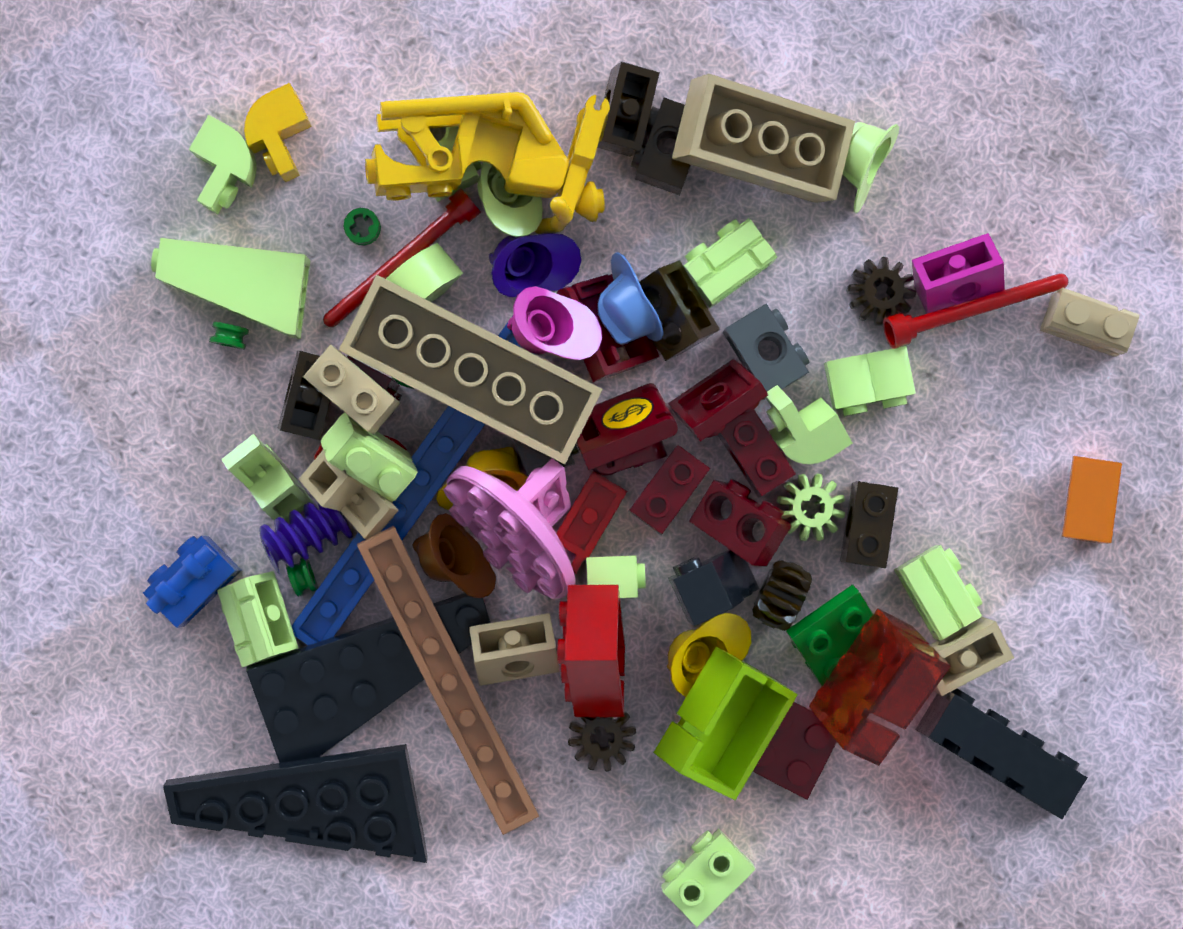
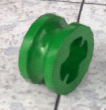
[343,207,381,246]
[209,322,249,350]
[286,558,318,597]

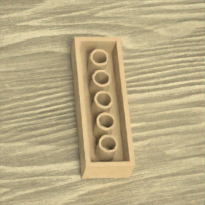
[339,275,603,464]

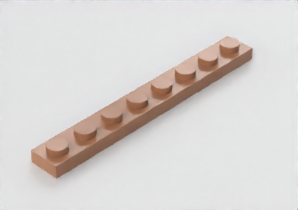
[357,526,539,835]

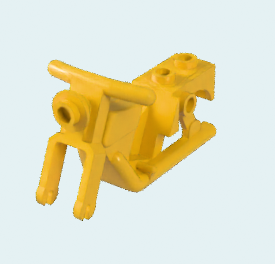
[365,92,610,234]

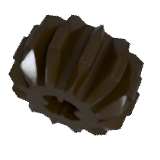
[846,257,916,326]
[752,560,812,631]
[568,712,636,772]

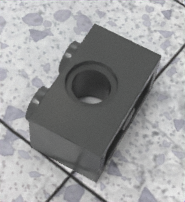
[723,303,810,400]

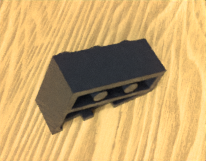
[668,549,759,626]

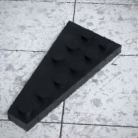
[246,593,491,763]
[163,744,428,863]

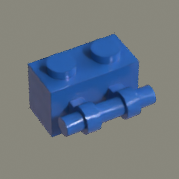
[143,536,242,628]

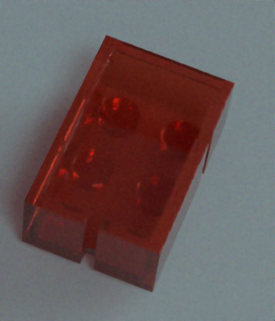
[809,608,951,766]

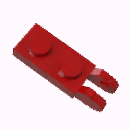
[556,471,628,575]

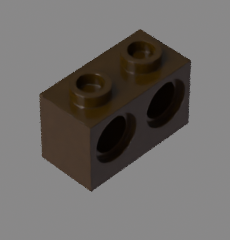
[639,260,720,361]

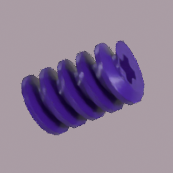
[259,502,353,574]

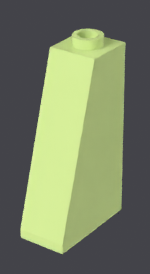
[151,238,310,339]

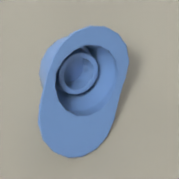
[598,252,663,345]

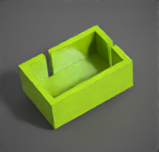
[653,646,798,800]

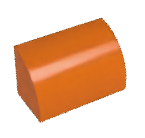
[1062,456,1122,544]

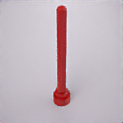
[323,188,481,327]
[883,273,1069,349]

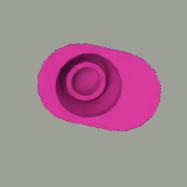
[507,286,602,360]

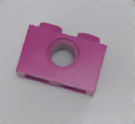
[912,233,1005,314]

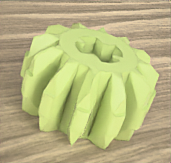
[776,473,845,541]

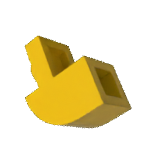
[244,82,312,182]

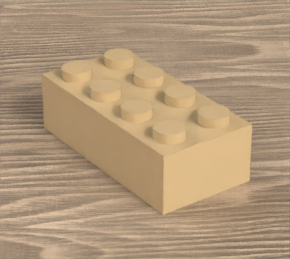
[672,74,855,203]

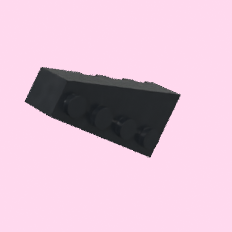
[915,689,1088,820]

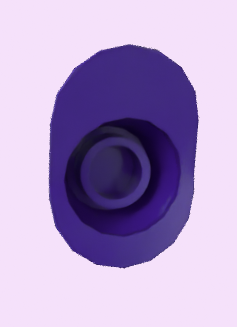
[489,233,581,297]

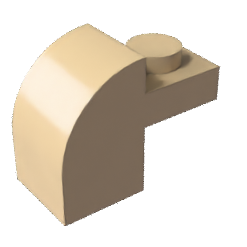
[298,450,399,539]

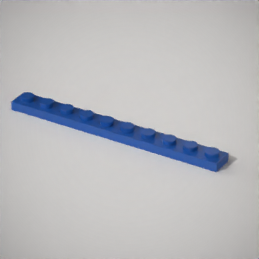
[292,315,535,646]

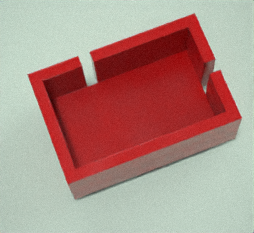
[557,585,626,717]

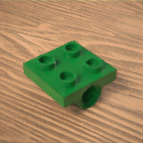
[786,584,892,693]

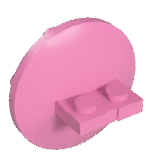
[443,458,576,599]

